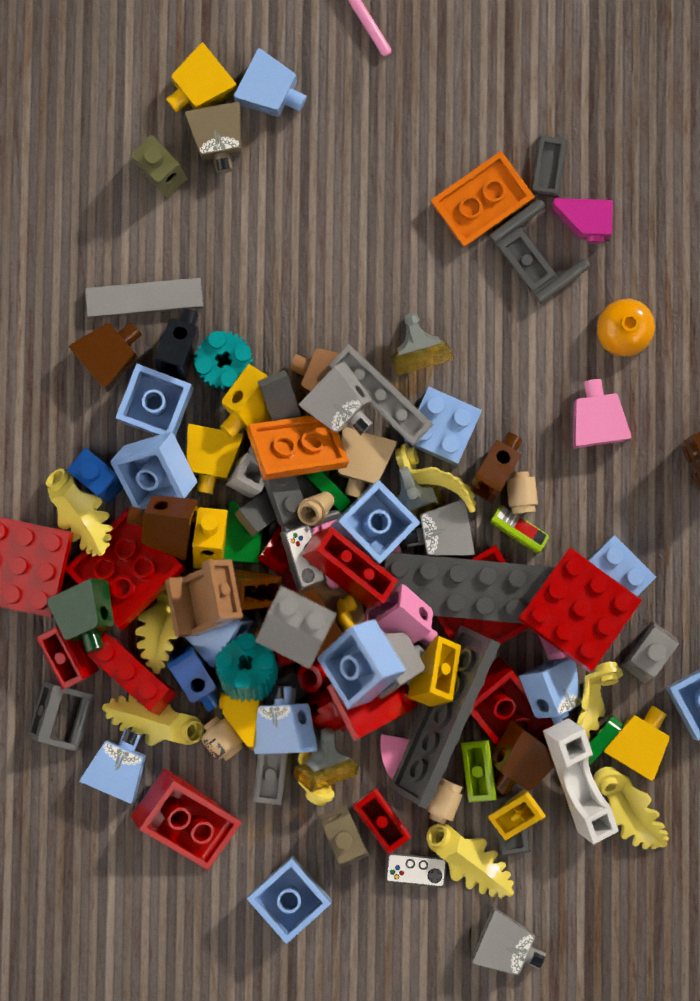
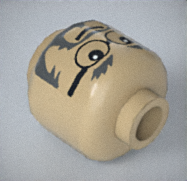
[201,716,244,761]

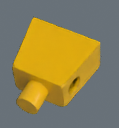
[166,42,237,113]
[220,364,270,438]
[187,423,245,495]
[193,507,228,569]
[603,706,670,781]

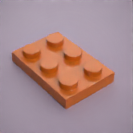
[430,151,535,249]
[247,415,349,480]

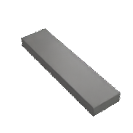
[85,278,204,318]
[329,344,434,446]
[252,685,297,805]

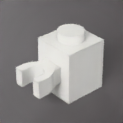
[225,445,265,499]

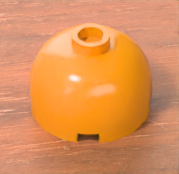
[597,298,655,357]

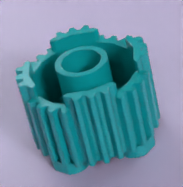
[194,331,254,392]
[215,633,278,702]

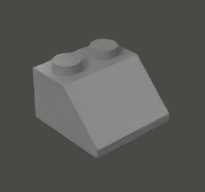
[255,586,337,669]

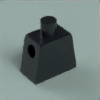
[155,309,199,381]

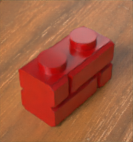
[36,626,99,690]
[352,787,412,855]

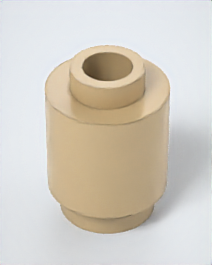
[506,472,538,515]
[425,778,463,824]

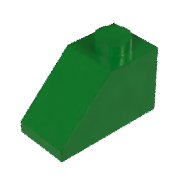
[223,501,268,565]

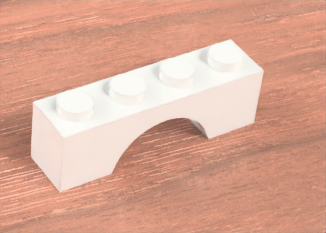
[543,718,619,845]

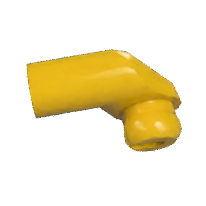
[336,595,357,633]

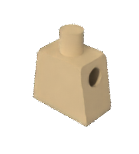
[338,427,397,498]

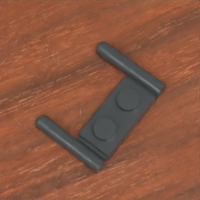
[489,199,590,304]
[255,457,341,532]

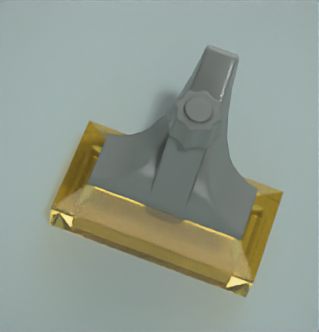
[391,313,454,375]
[393,466,446,517]
[293,725,359,792]

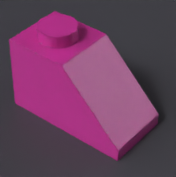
[552,198,613,244]

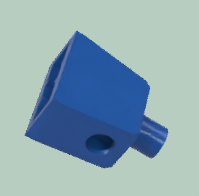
[67,447,123,504]
[167,643,219,712]

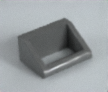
[27,680,94,751]

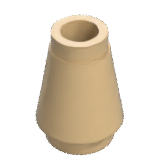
[298,491,334,526]

